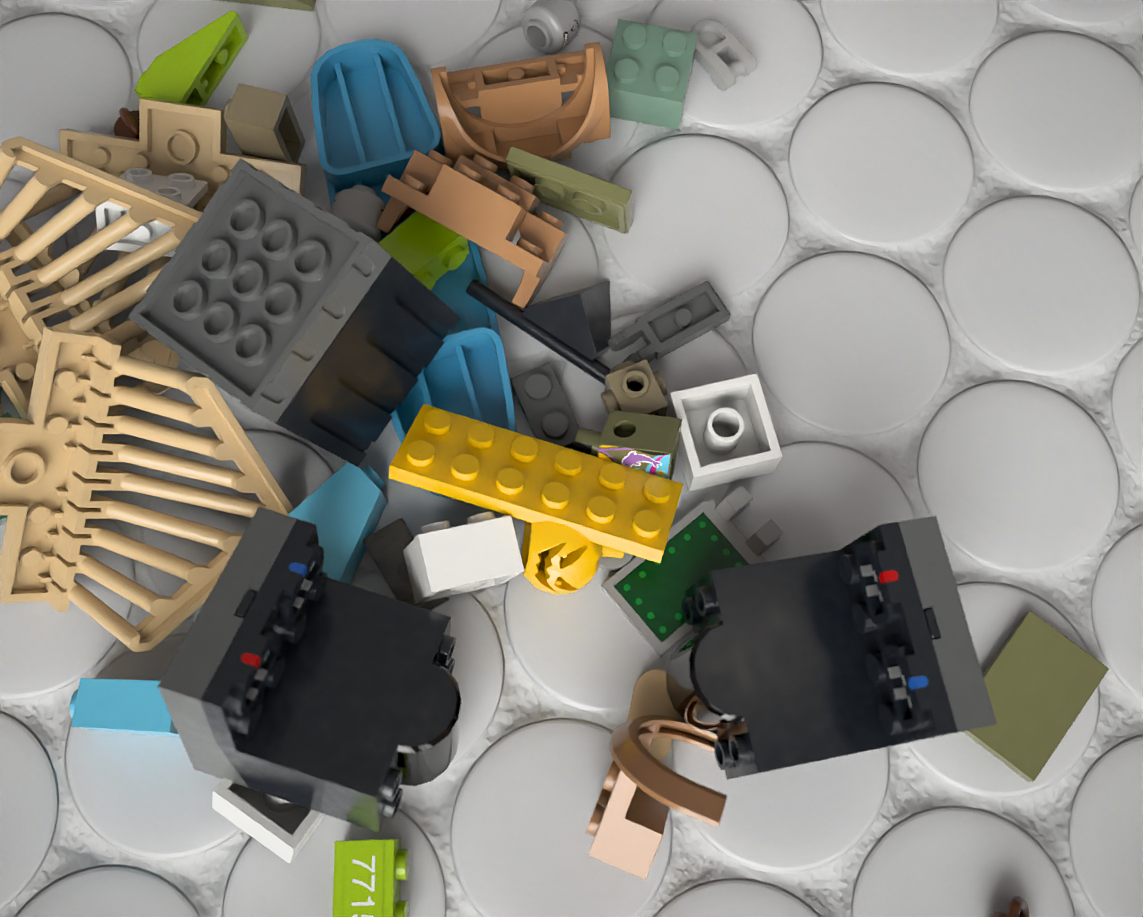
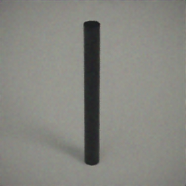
[466,279,611,385]

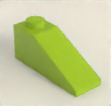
[134,10,248,106]

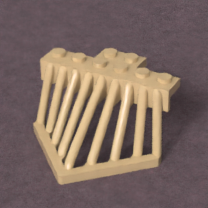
[0,98,306,356]
[0,136,203,419]
[0,326,294,652]

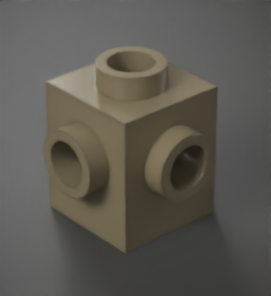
[601,359,668,417]

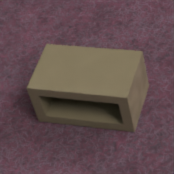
[224,83,306,163]

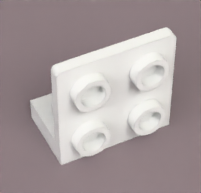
[95,168,208,257]

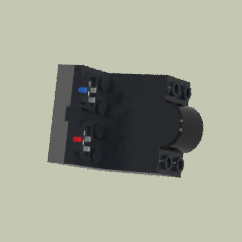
[158,507,462,833]
[666,516,997,780]

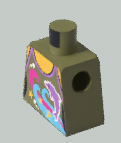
[573,410,682,480]

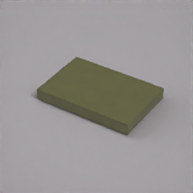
[506,146,633,234]
[962,611,1109,782]

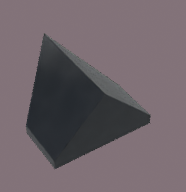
[522,281,611,361]

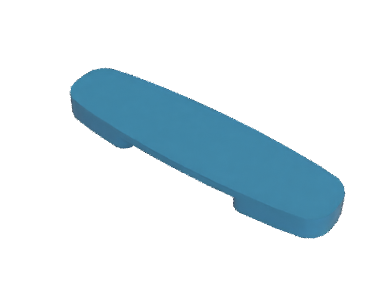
[310,39,517,499]

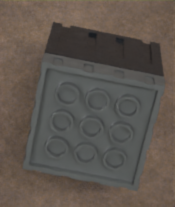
[128,158,461,467]

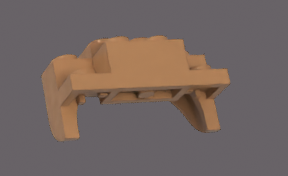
[431,42,611,171]
[376,149,569,309]

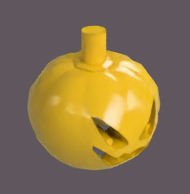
[521,521,624,595]

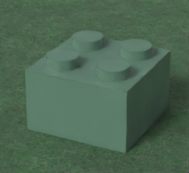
[606,19,698,130]

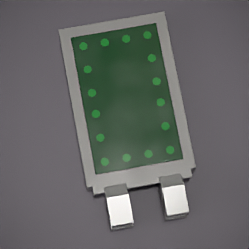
[601,486,784,657]

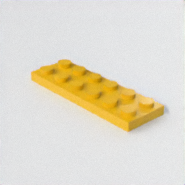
[389,404,684,563]

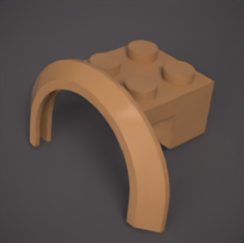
[585,715,727,880]

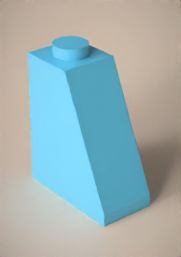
[287,462,388,584]
[69,678,180,737]

